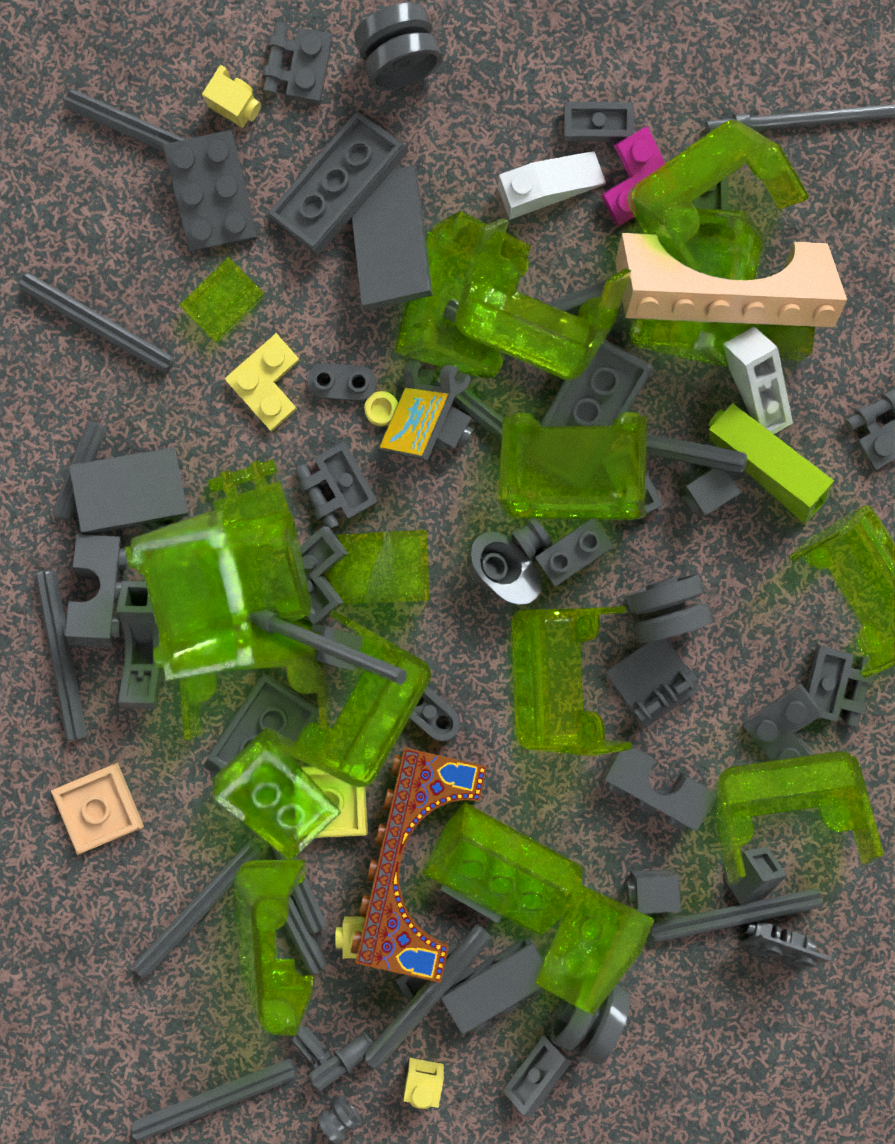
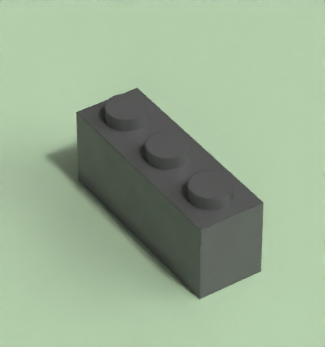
[441,935,554,1035]

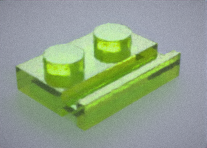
[179,256,266,343]

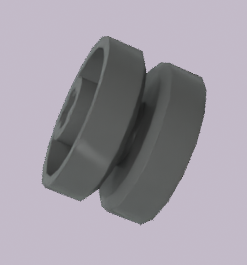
[354,2,442,91]
[624,574,714,643]
[550,968,630,1065]

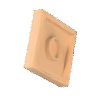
[51,763,144,855]

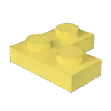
[225,333,300,432]

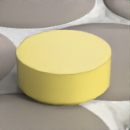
[364,391,398,427]

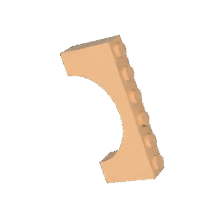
[615,233,847,327]

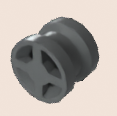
[510,516,553,560]
[318,1095,362,1144]

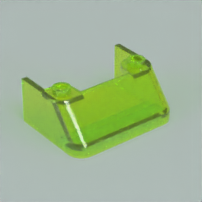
[628,120,810,273]
[455,218,632,380]
[789,505,895,678]
[511,606,632,756]
[263,610,431,787]
[180,620,332,740]
[716,751,884,885]

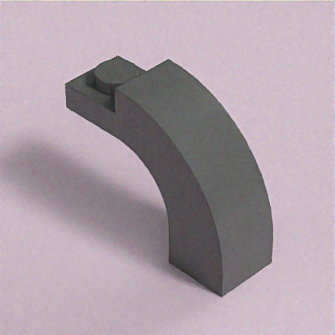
[117,581,167,709]

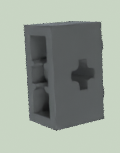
[533,518,614,587]

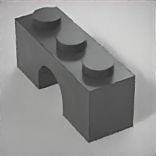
[65,534,128,648]
[601,739,718,831]

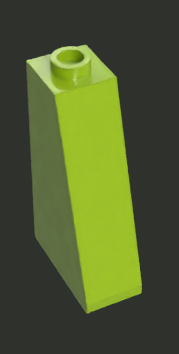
[708,403,834,525]

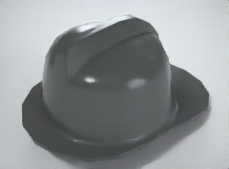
[470,531,542,605]

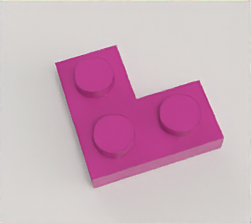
[600,126,678,226]

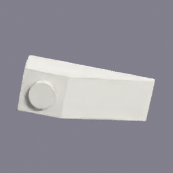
[498,151,606,220]
[723,327,793,434]

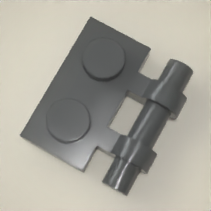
[262,22,333,105]
[845,389,895,471]
[294,441,379,530]
[806,645,875,727]

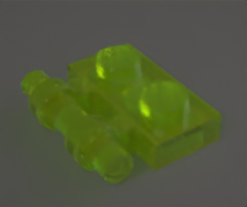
[208,459,292,536]

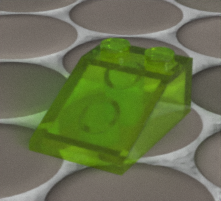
[326,530,430,604]
[212,731,341,861]
[535,883,655,1015]

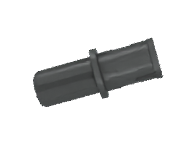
[308,1031,373,1091]

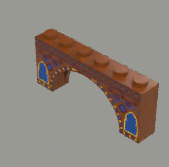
[350,748,487,983]

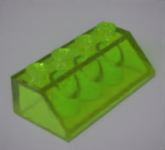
[423,803,583,936]

